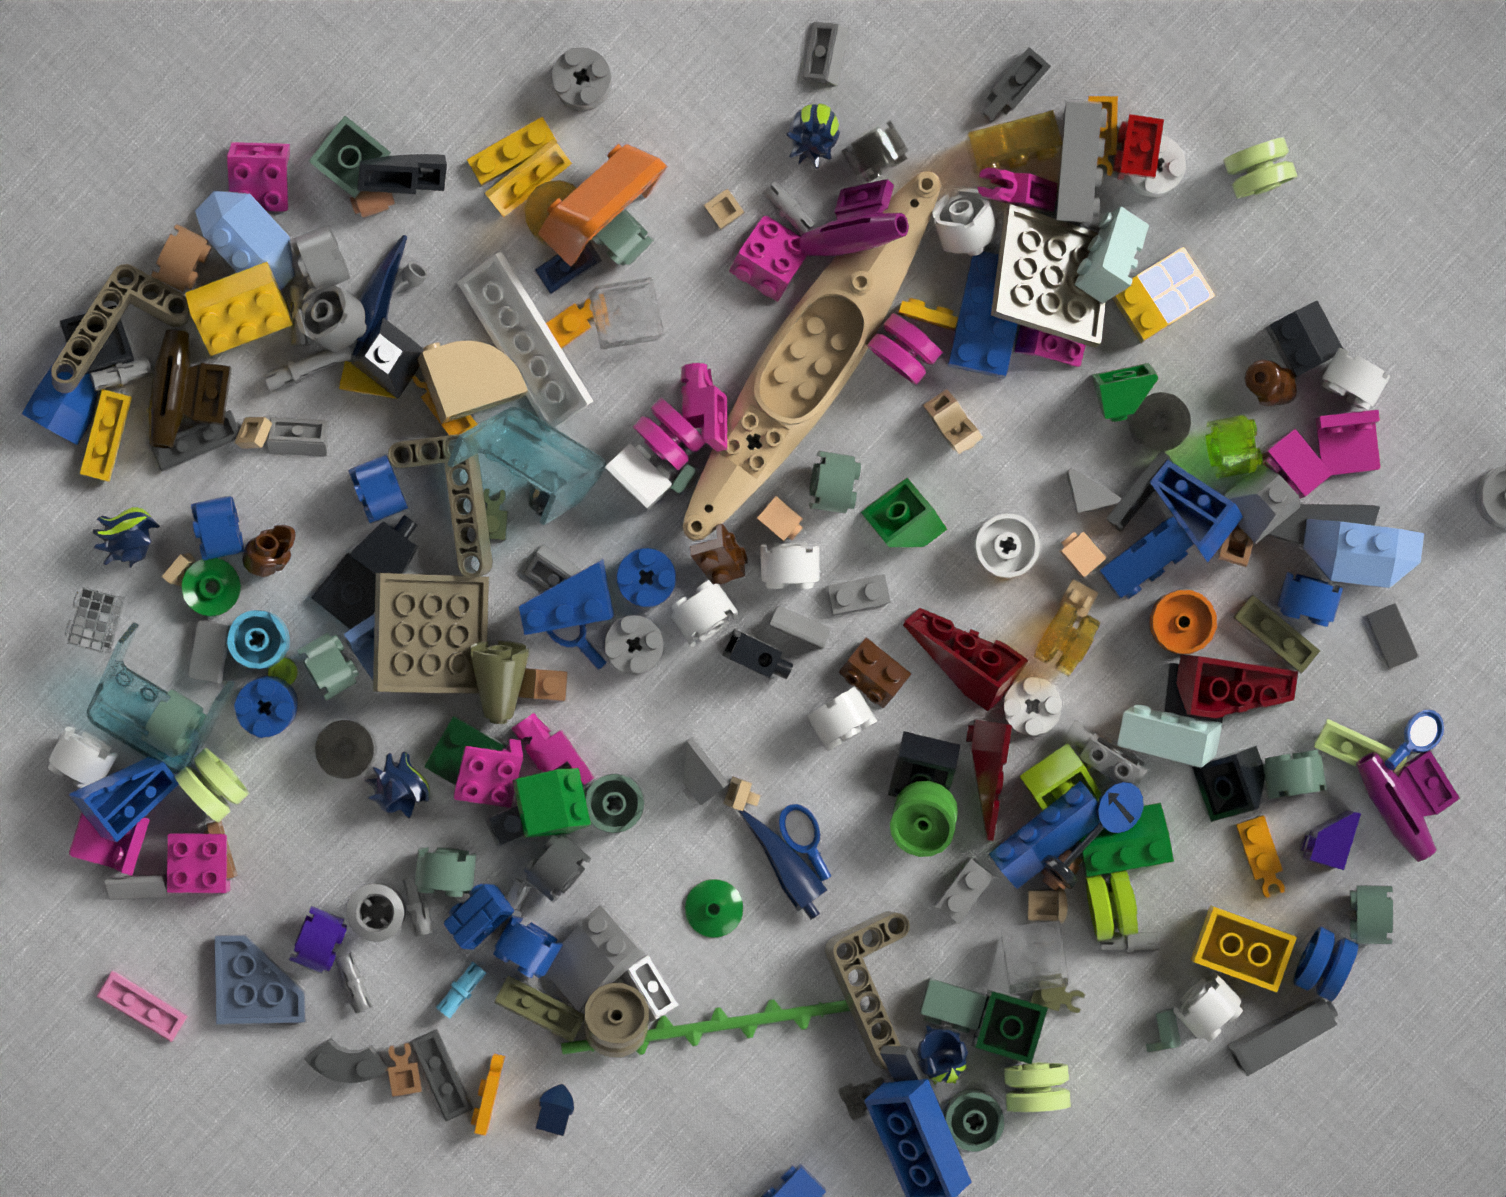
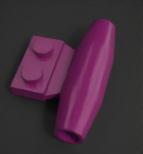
[800,179,909,256]
[1356,750,1460,862]

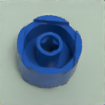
[348,455,408,523]
[191,496,244,561]
[617,548,676,607]
[1277,572,1343,627]
[234,676,298,738]
[493,915,563,978]

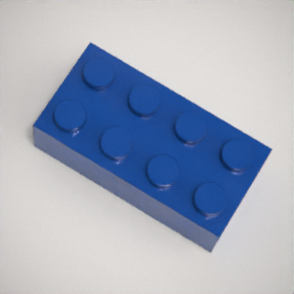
[947,251,1018,379]
[864,1079,972,1197]

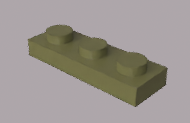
[1233,595,1320,673]
[494,975,585,1042]

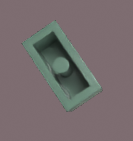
[919,978,987,1033]

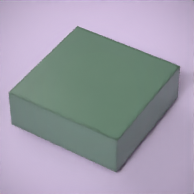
[671,463,696,495]

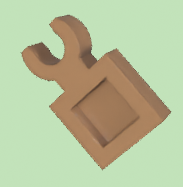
[388,1042,422,1097]

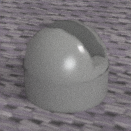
[402,261,428,287]

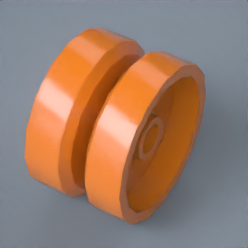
[1149,590,1217,654]

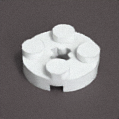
[1003,677,1062,736]

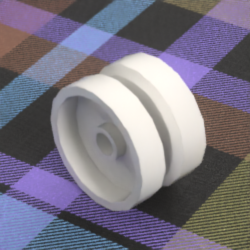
[973,513,1040,579]

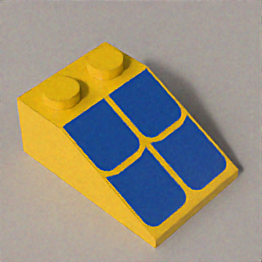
[1112,247,1215,343]

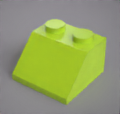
[1020,743,1102,811]

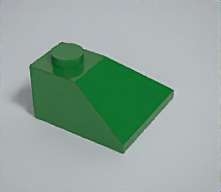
[1092,363,1158,422]
[861,478,948,547]

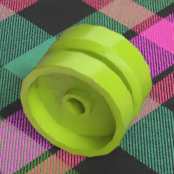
[1085,870,1138,941]

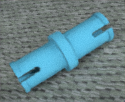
[436,961,487,1019]

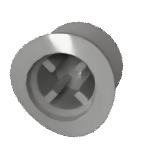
[346,884,406,942]

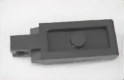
[982,47,1051,122]

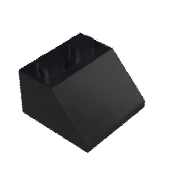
[1266,300,1343,378]
[888,731,960,797]

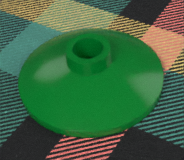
[182,558,241,616]
[685,879,743,938]

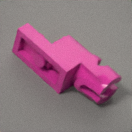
[977,168,1058,212]
[681,363,727,452]
[511,713,595,785]

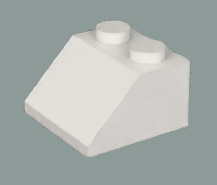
[605,444,673,511]

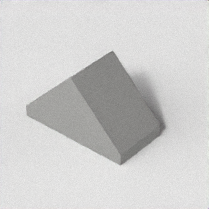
[1067,468,1122,514]

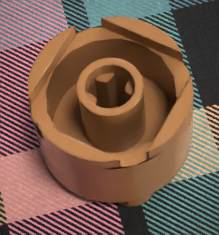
[151,224,212,292]

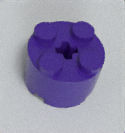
[289,906,347,974]

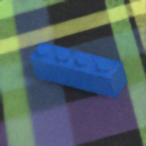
[989,781,1100,889]

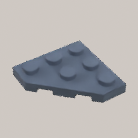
[215,935,306,1024]

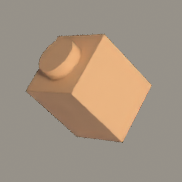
[757,496,803,542]
[1059,532,1106,578]

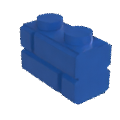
[443,884,515,950]

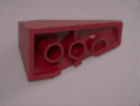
[903,608,1028,711]
[1176,654,1298,718]
[966,719,1012,841]

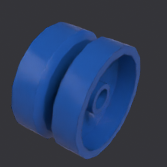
[1293,926,1359,1002]

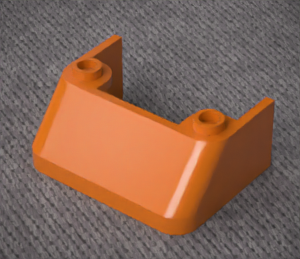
[538,144,668,267]

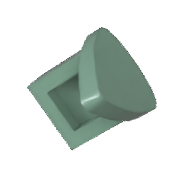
[1146,1008,1181,1052]

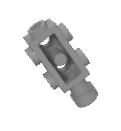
[1062,720,1148,784]

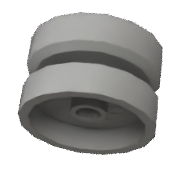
[1475,465,1506,529]

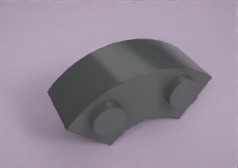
[304,1038,388,1083]

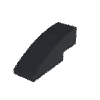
[357,154,447,194]

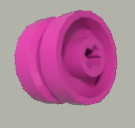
[867,313,942,385]
[633,398,706,471]

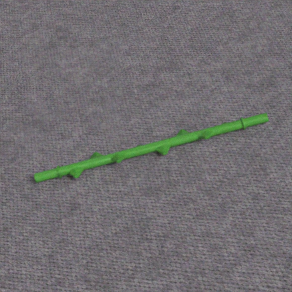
[561,999,850,1055]

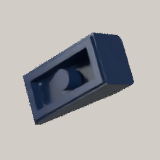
[535,241,602,294]

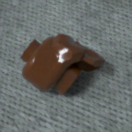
[1244,359,1297,407]
[242,525,296,577]

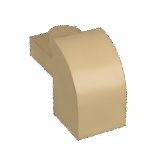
[923,389,983,454]

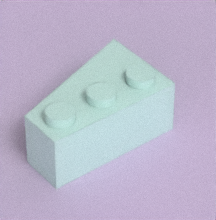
[1075,207,1149,304]
[1117,705,1223,768]

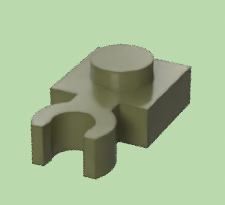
[484,488,508,540]
[1030,974,1085,1013]

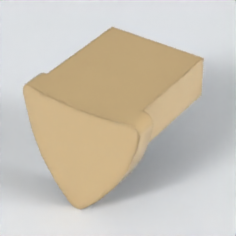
[161,553,197,586]
[1027,888,1068,923]

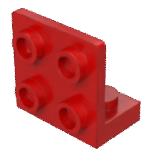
[1113,114,1164,180]

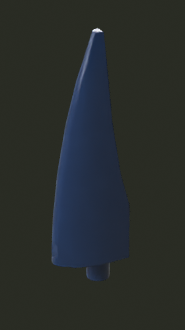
[352,235,407,357]
[738,810,828,920]

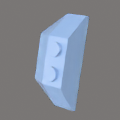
[195,190,295,290]
[1303,519,1424,588]

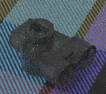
[839,1077,885,1120]

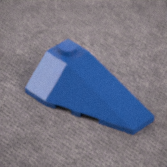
[22,346,102,445]

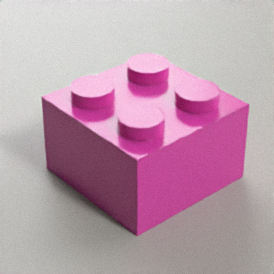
[1259,429,1333,499]

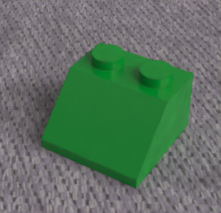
[512,768,591,838]

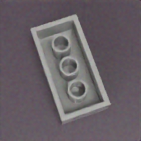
[1056,99,1107,223]

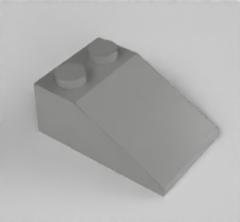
[546,905,645,1012]

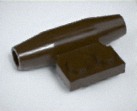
[148,329,232,449]

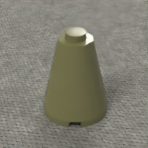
[470,641,529,724]

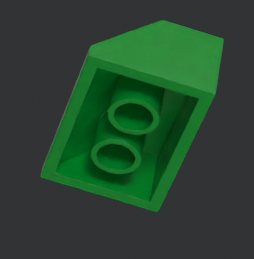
[1078,802,1174,877]

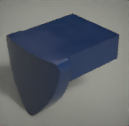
[535,1084,574,1136]

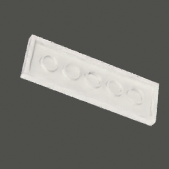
[457,252,594,431]

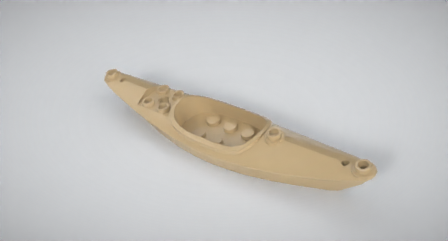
[682,171,941,541]

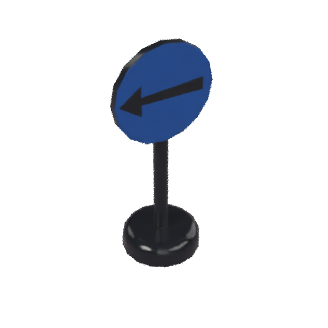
[1041,781,1144,889]

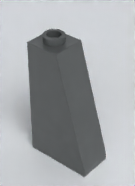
[1268,504,1380,546]
[1227,997,1338,1076]

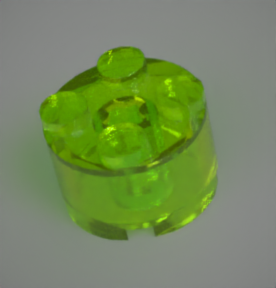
[1205,415,1263,479]

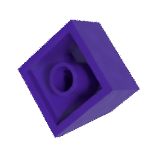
[1300,810,1361,870]

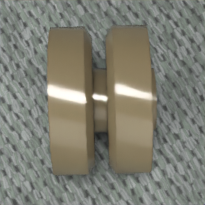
[584,983,649,1058]

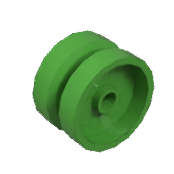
[890,781,958,857]

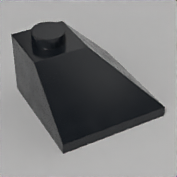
[351,317,424,399]
[1192,745,1265,822]

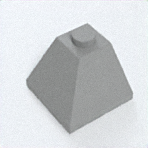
[1223,464,1301,544]
[682,737,729,805]

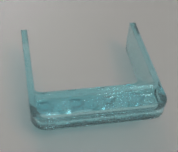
[447,407,606,525]
[87,622,235,774]

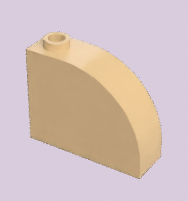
[417,341,528,424]

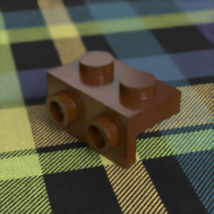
[690,524,748,585]
[839,637,912,708]

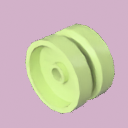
[1223,138,1298,199]
[175,748,250,823]
[1004,1062,1071,1112]

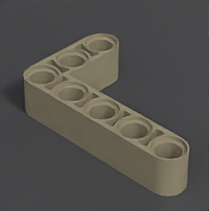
[51,264,190,393]
[388,434,493,578]
[825,911,910,1071]

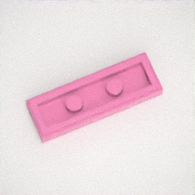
[96,971,188,1042]

